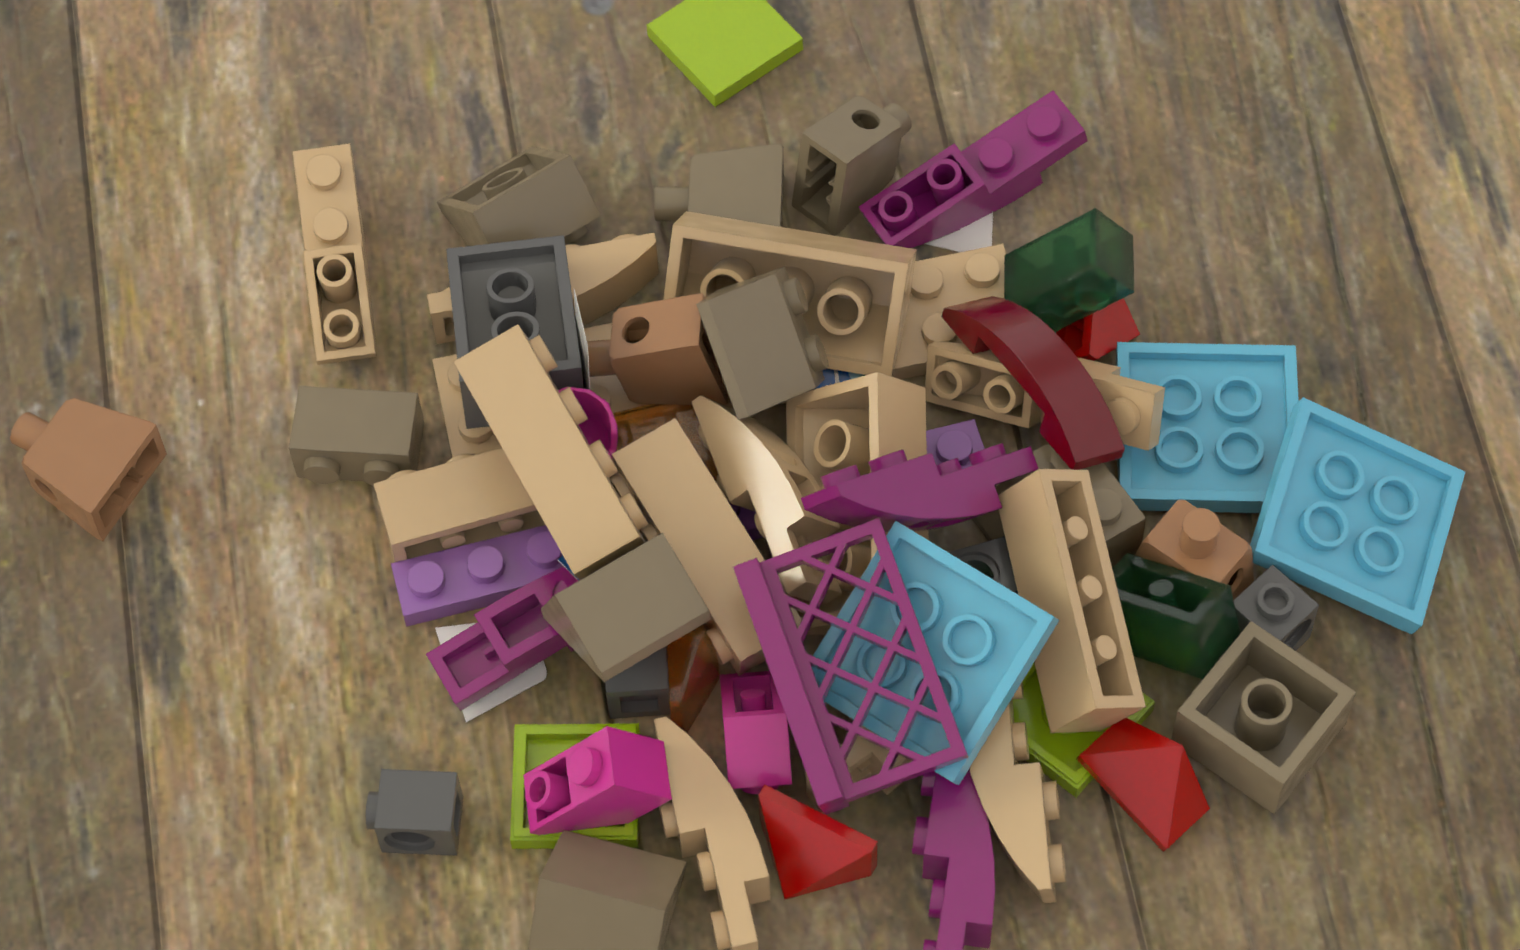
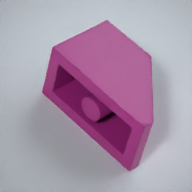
[720,671,792,794]

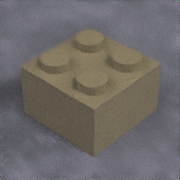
[1171,621,1356,815]

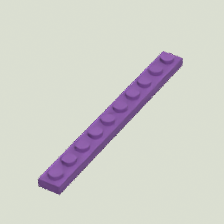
[391,419,985,627]

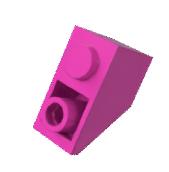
[523,726,672,835]

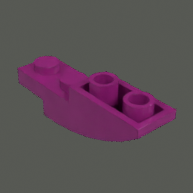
[859,90,1088,248]
[801,443,1039,532]
[426,566,578,711]
[912,769,995,950]

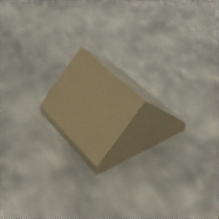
[541,533,712,682]
[528,830,687,950]

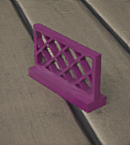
[733,518,969,815]

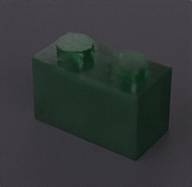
[1004,208,1135,332]
[1112,553,1240,679]

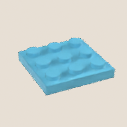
[1116,342,1299,513]
[1250,397,1465,635]
[812,521,1060,785]

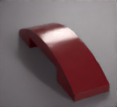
[941,296,1125,470]

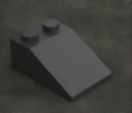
[446,235,584,429]

